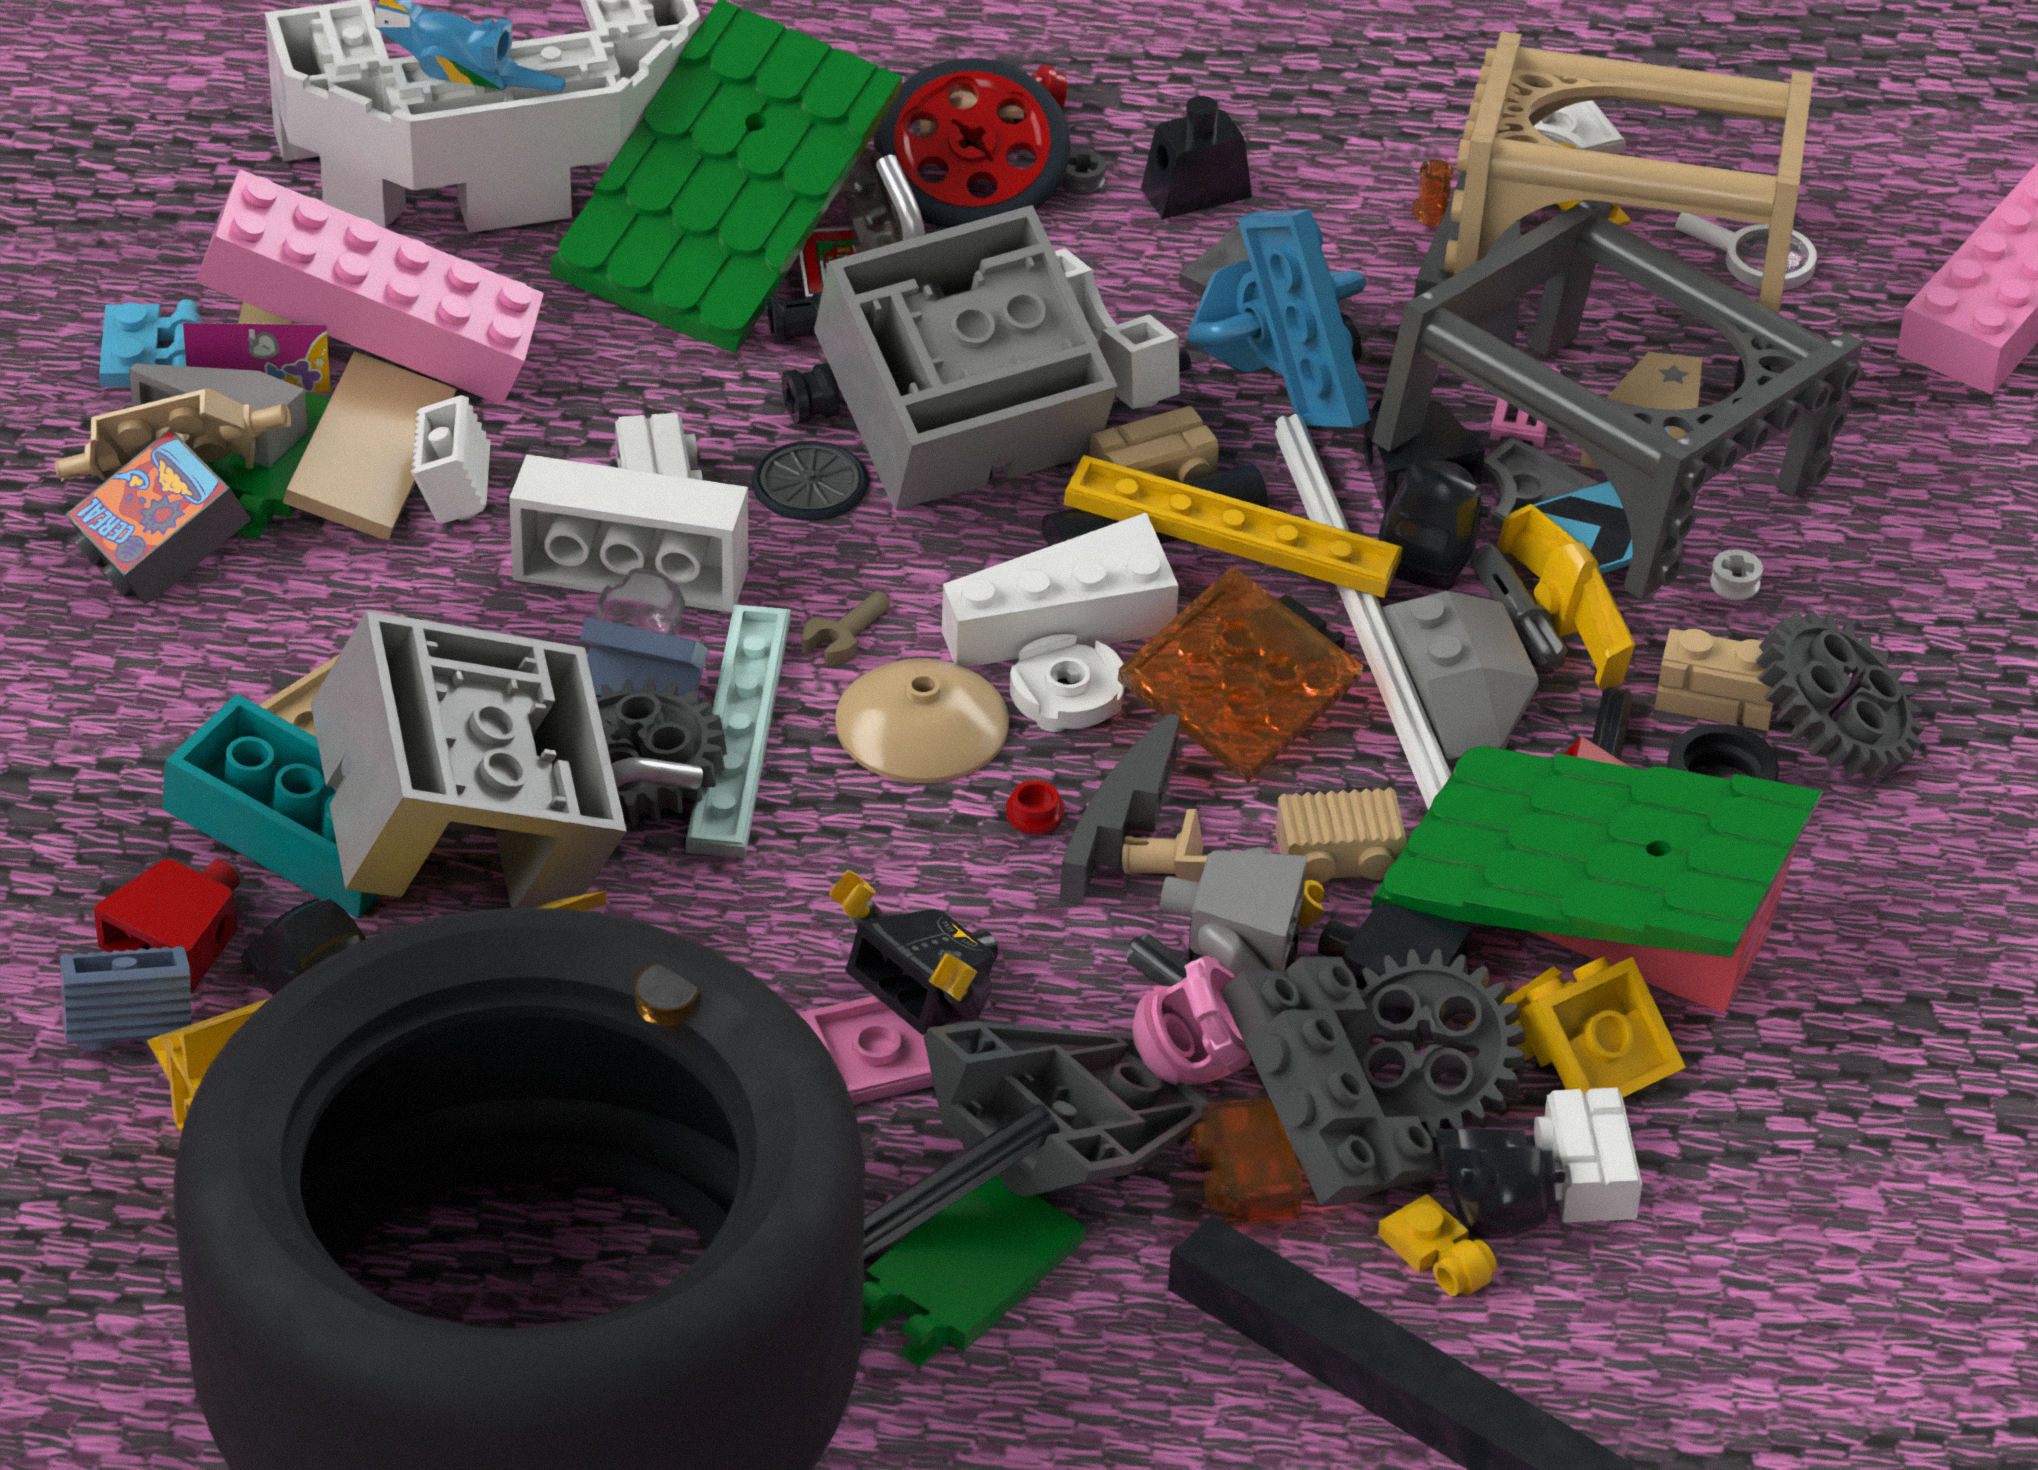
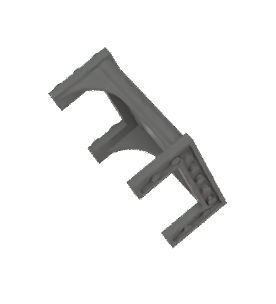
[1372,200,1864,599]

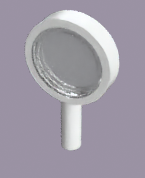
[1675,212,1817,291]

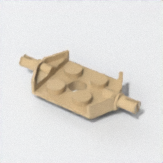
[55,388,291,482]

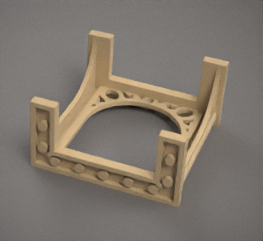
[1444,31,1813,314]

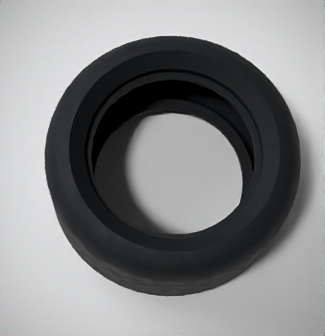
[174,908,865,1470]

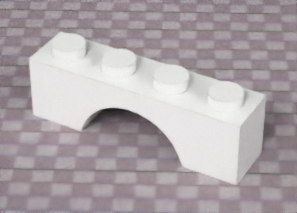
[1055,248,1180,410]

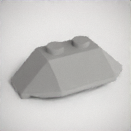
[1381,591,1539,765]

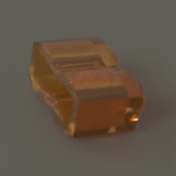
[1191,1097,1303,1227]

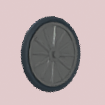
[751,441,868,521]

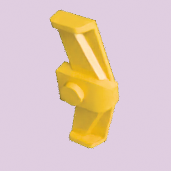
[1497,504,1636,690]

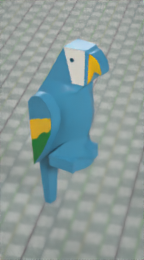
[375,0,565,92]

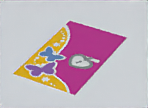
[183,322,331,392]

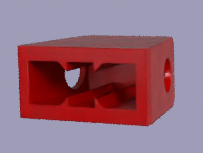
[94,859,240,992]

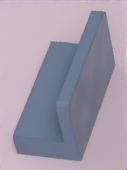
[580,617,708,697]

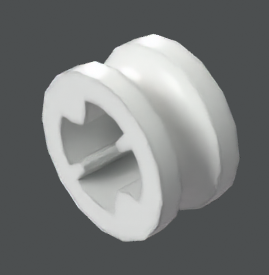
[1710,549,1763,600]

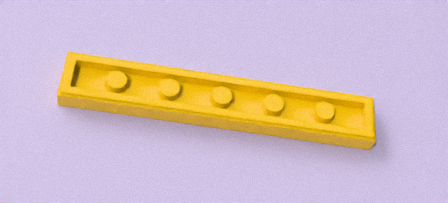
[1064,455,1403,598]

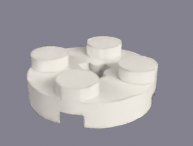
[1010,634,1126,732]

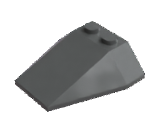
[924,1021,1220,1197]

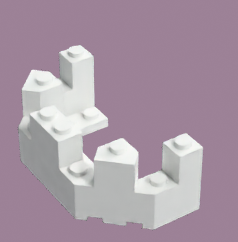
[265,0,700,233]

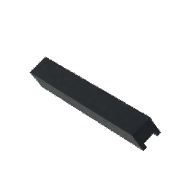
[1168,1215,1635,1470]

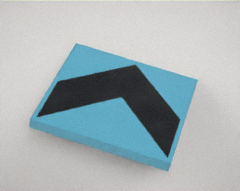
[1533,481,1633,574]

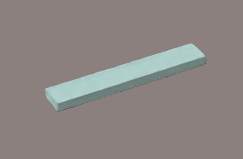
[686,604,790,858]

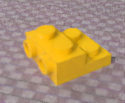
[1518,956,1686,1097]

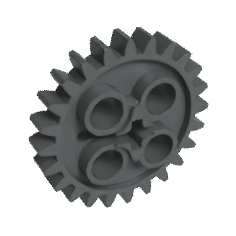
[1756,611,1924,779]
[596,679,727,827]
[1340,949,1526,1146]

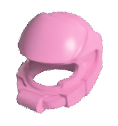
[1132,956,1251,1086]

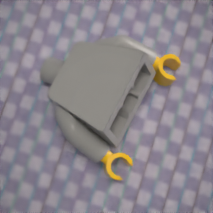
[1160,847,1324,977]

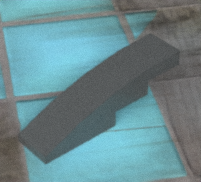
[1060,713,1180,905]

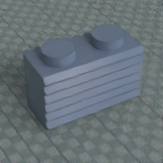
[60,946,192,1051]

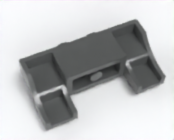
[1220,957,1443,1206]

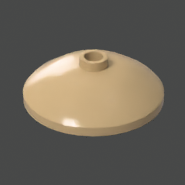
[835,658,1009,783]

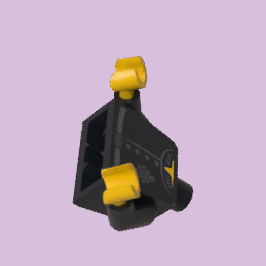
[829,870,998,1035]

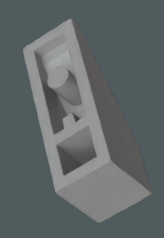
[129,363,308,468]

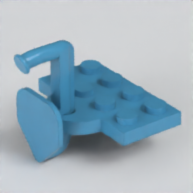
[1187,209,1371,427]

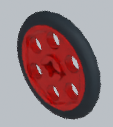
[874,58,1071,228]

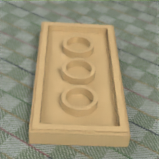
[283,351,457,540]

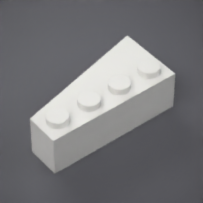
[942,512,1179,667]

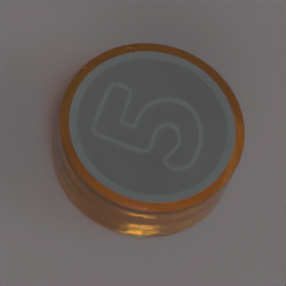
[634,963,700,1026]

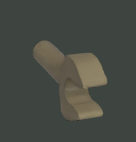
[802,591,890,667]

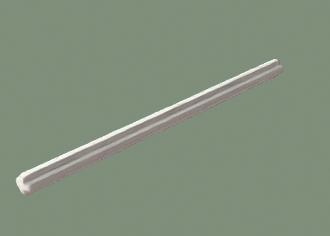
[1275,414,1451,810]

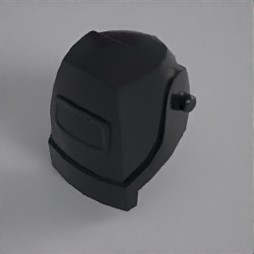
[1377,460,1491,590]
[240,898,366,995]
[1436,1129,1566,1238]

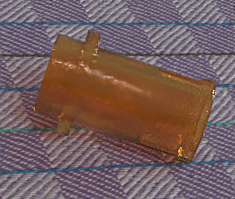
[1412,159,1453,226]

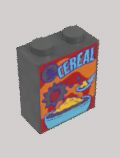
[65,428,252,604]

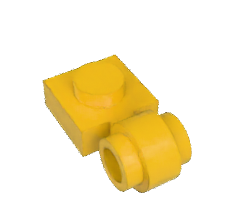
[1378,1194,1497,1297]

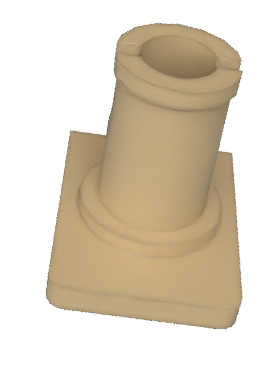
[1122,809,1207,882]

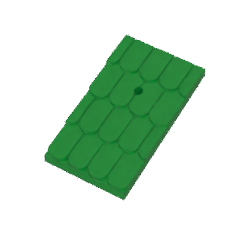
[550,0,903,353]
[1370,746,1823,1013]

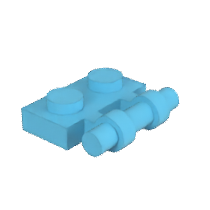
[99,299,202,387]

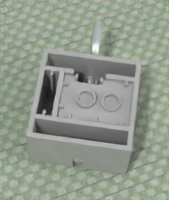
[814,155,1118,510]
[311,610,703,908]

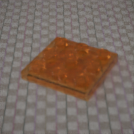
[1117,566,1363,783]

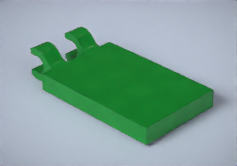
[204,392,331,539]
[862,1175,1086,1368]

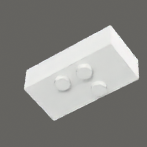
[509,454,748,613]

